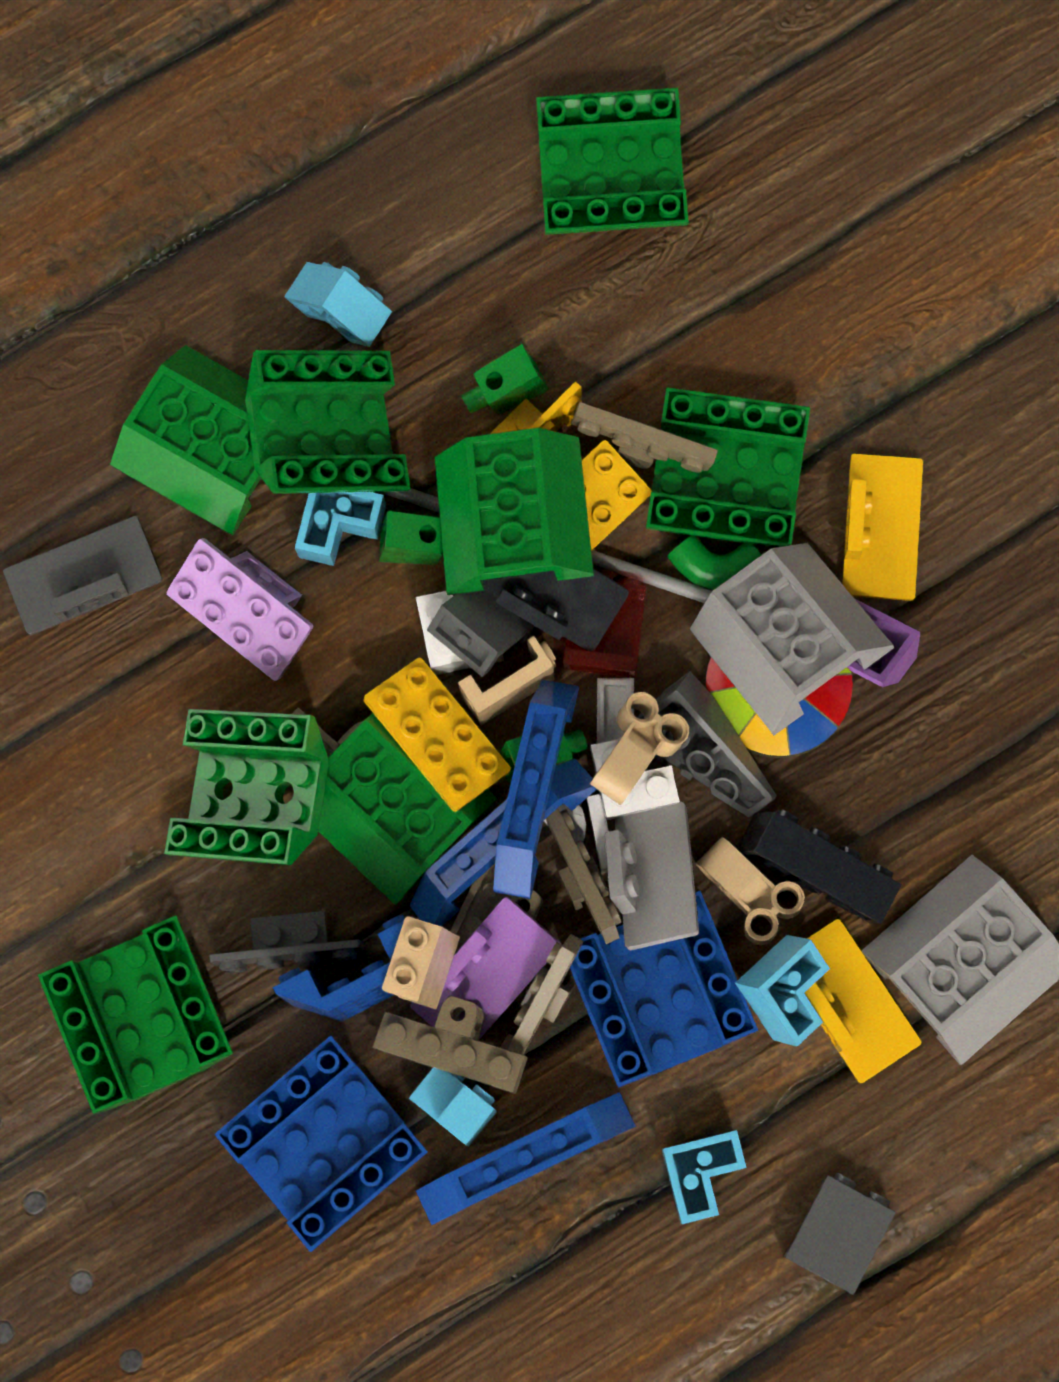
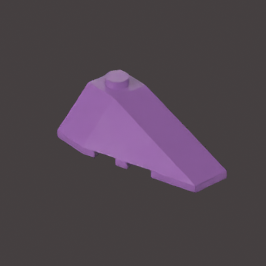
[847,599,920,687]

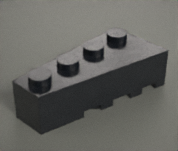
[736,809,902,924]

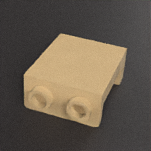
[458,636,557,726]
[382,916,460,1009]

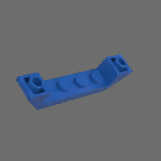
[493,680,579,899]
[409,759,596,927]
[416,1092,636,1225]

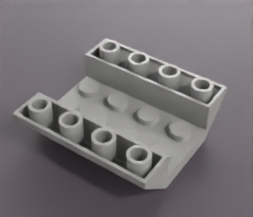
[690,543,894,736]
[861,855,1059,1066]

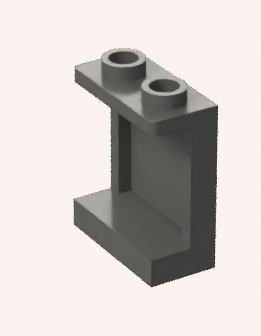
[427,589,535,677]
[783,1173,896,1295]

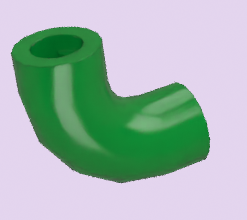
[667,535,762,590]

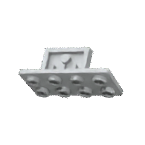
[605,802,699,950]

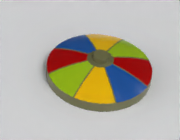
[705,657,853,758]

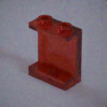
[563,578,647,678]

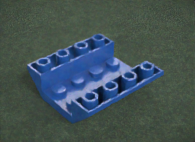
[570,891,758,1088]
[273,915,413,1022]
[214,1036,428,1252]

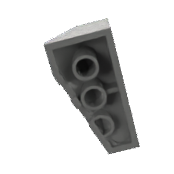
[637,671,777,818]

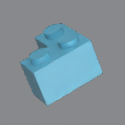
[284,262,392,347]
[295,492,386,566]
[735,935,830,1046]
[409,1068,497,1147]
[662,1130,747,1224]

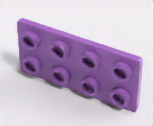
[410,896,561,1039]

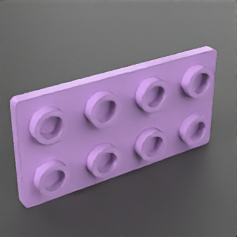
[167,538,313,681]

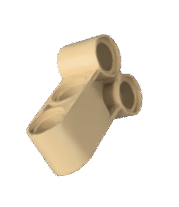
[590,692,689,806]
[695,837,805,945]

